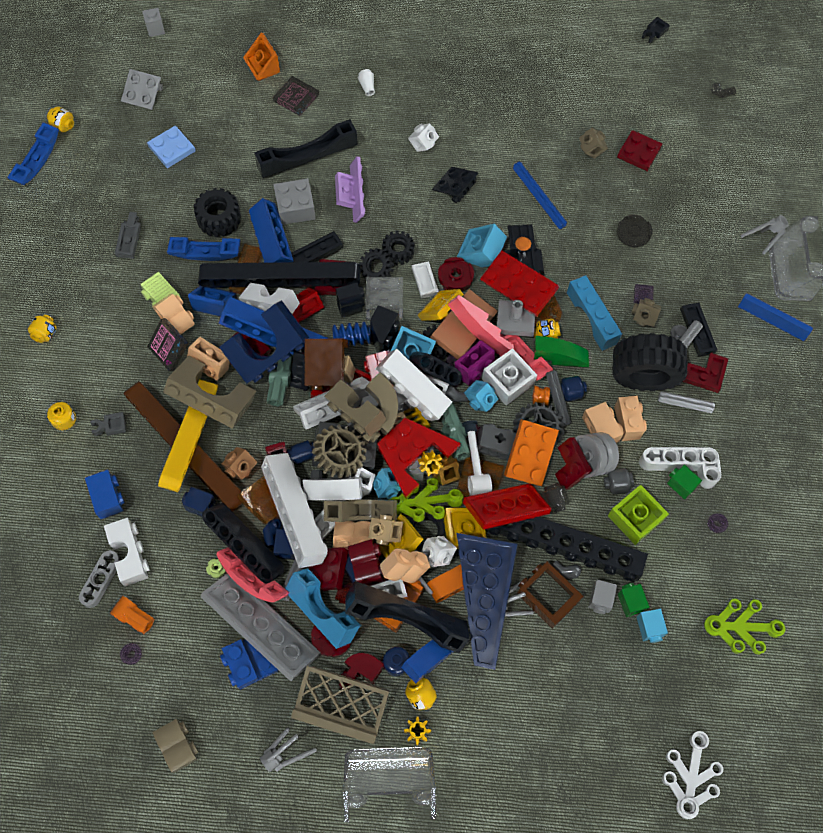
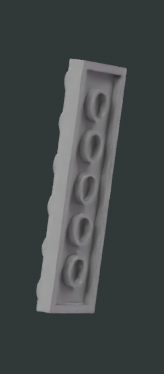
[201,574,320,681]

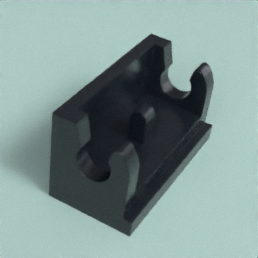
[290,347,310,391]

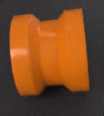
[532,386,550,406]

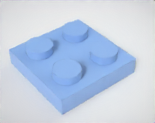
[147,125,195,168]

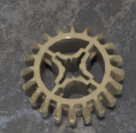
[312,424,367,479]

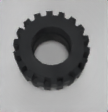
[193,188,241,237]

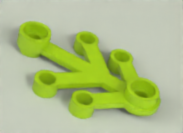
[388,478,463,522]
[704,599,785,655]

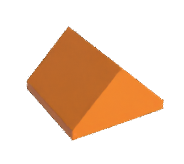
[243,32,280,81]

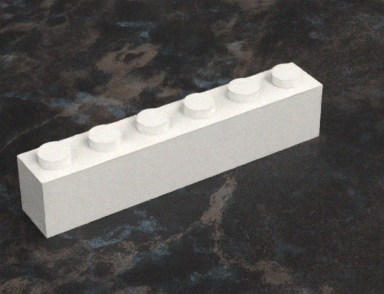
[261,453,328,568]

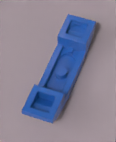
[7,123,59,185]
[167,237,241,261]

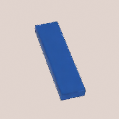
[738,293,813,341]

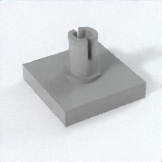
[497,300,535,337]

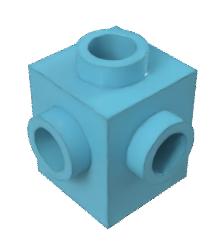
[464,380,498,412]
[373,468,401,499]

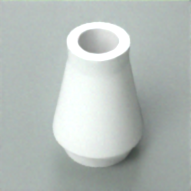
[358,69,375,96]

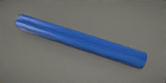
[513,162,567,229]

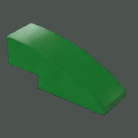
[534,336,589,367]

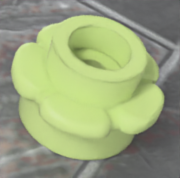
[206,558,226,578]

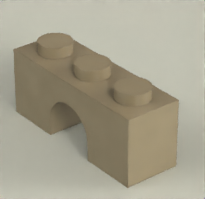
[324,379,386,437]

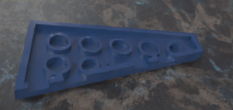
[456,533,518,670]

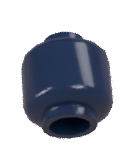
[560,376,587,402]
[383,647,410,677]

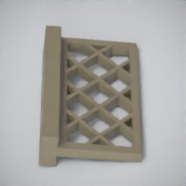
[291,665,390,744]

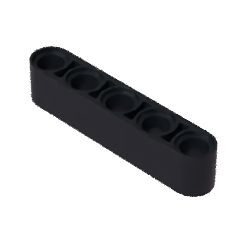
[202,503,284,584]

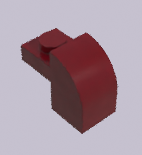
[338,653,384,692]

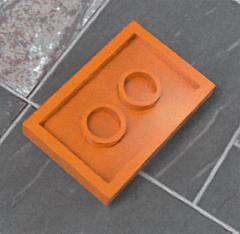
[504,419,559,486]

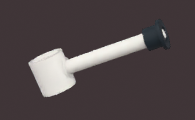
[462,420,492,496]

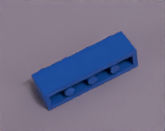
[249,198,294,263]

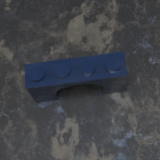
[219,300,309,384]

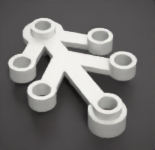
[662,731,723,819]

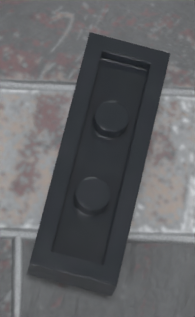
[291,231,343,262]
[680,302,718,357]

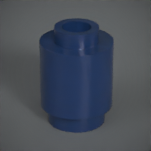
[287,440,314,464]

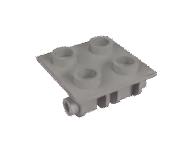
[121,69,163,110]

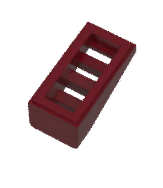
[265,442,287,455]

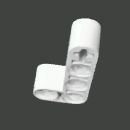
[639,447,721,489]

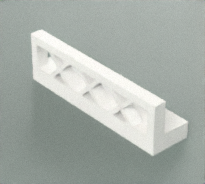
[293,377,370,430]

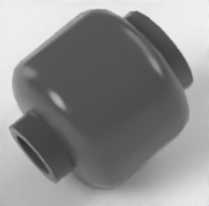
[604,468,634,495]

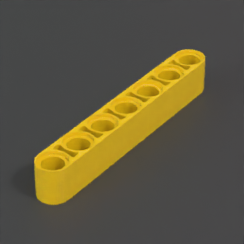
[158,379,218,492]

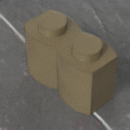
[152,719,199,773]

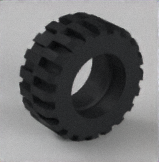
[612,333,687,391]

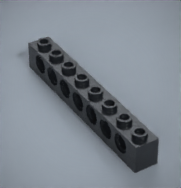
[485,517,648,582]

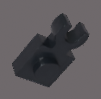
[642,17,670,43]

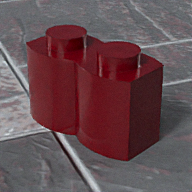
[348,539,384,586]

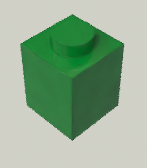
[667,465,702,500]
[617,583,650,617]

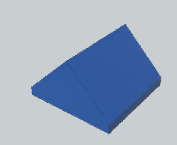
[188,286,236,317]

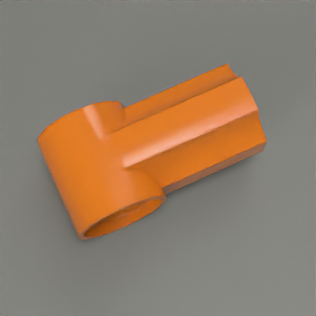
[110,596,155,634]

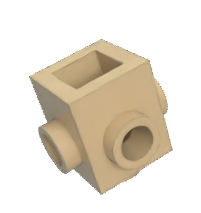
[369,514,403,545]

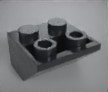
[370,305,400,353]

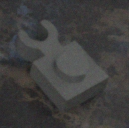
[90,412,127,436]

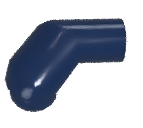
[263,518,282,548]

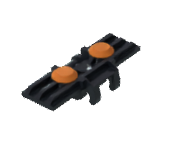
[504,224,545,276]

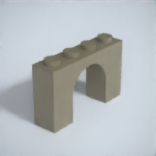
[163,356,256,429]

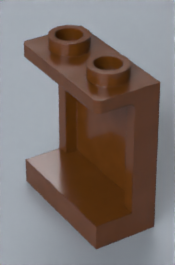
[305,338,348,390]

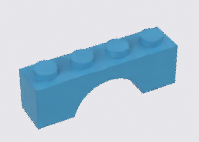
[567,275,622,351]
[285,568,361,649]

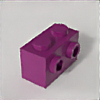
[454,340,495,386]

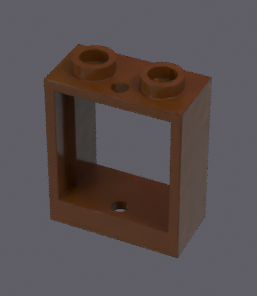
[517,561,583,629]

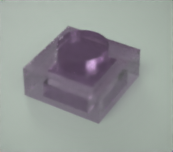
[633,284,654,304]

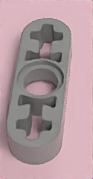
[79,550,121,608]

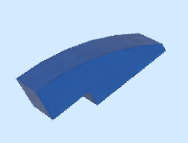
[401,639,454,684]

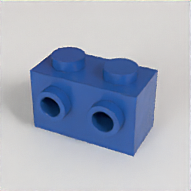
[85,470,125,520]

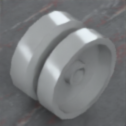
[575,432,619,478]

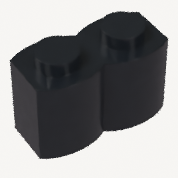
[335,283,365,318]

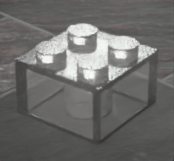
[366,277,403,320]

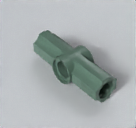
[266,354,293,407]
[441,403,471,461]

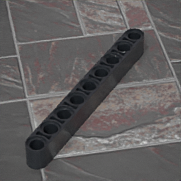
[198,262,361,288]

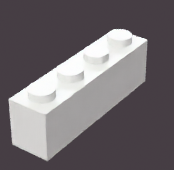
[376,349,452,421]

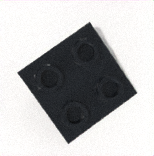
[432,166,478,203]

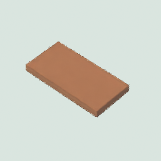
[430,289,498,360]

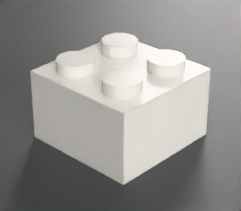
[482,348,537,406]

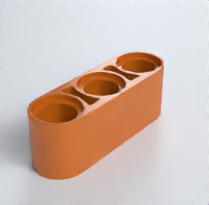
[427,564,464,603]

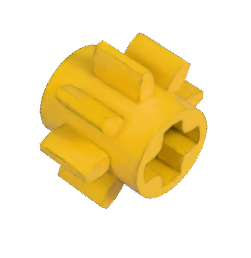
[418,450,443,476]
[404,717,431,746]

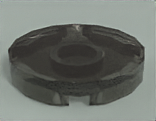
[617,215,653,248]

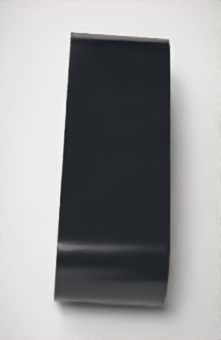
[409,351,462,386]

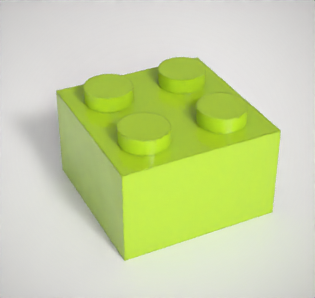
[608,485,669,545]

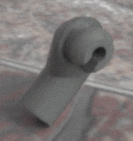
[442,385,469,402]

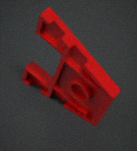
[377,418,461,499]

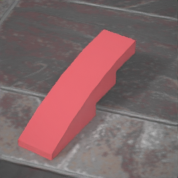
[448,295,514,356]

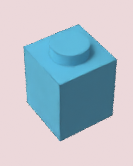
[637,609,668,643]

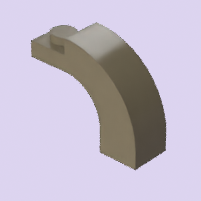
[361,372,398,445]
[324,498,397,522]

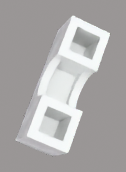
[239,283,300,314]
[104,517,150,587]

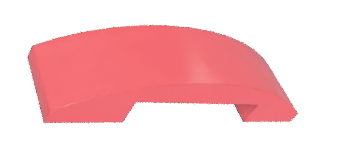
[496,326,553,380]
[216,547,289,602]

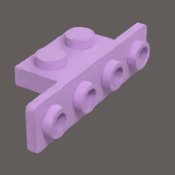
[335,156,365,223]

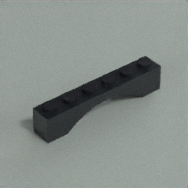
[254,119,358,178]
[345,581,470,653]

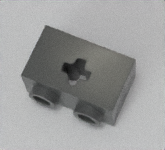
[476,424,516,461]

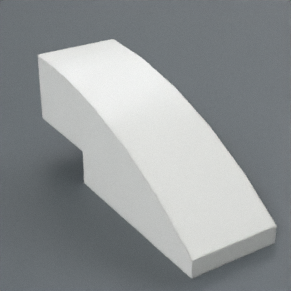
[303,477,363,500]

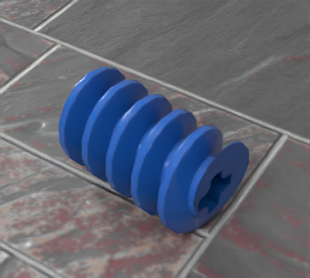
[332,321,371,347]

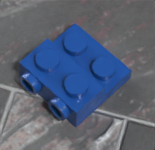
[220,639,279,690]

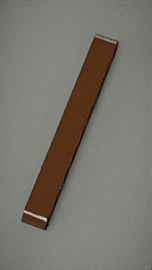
[123,381,247,512]

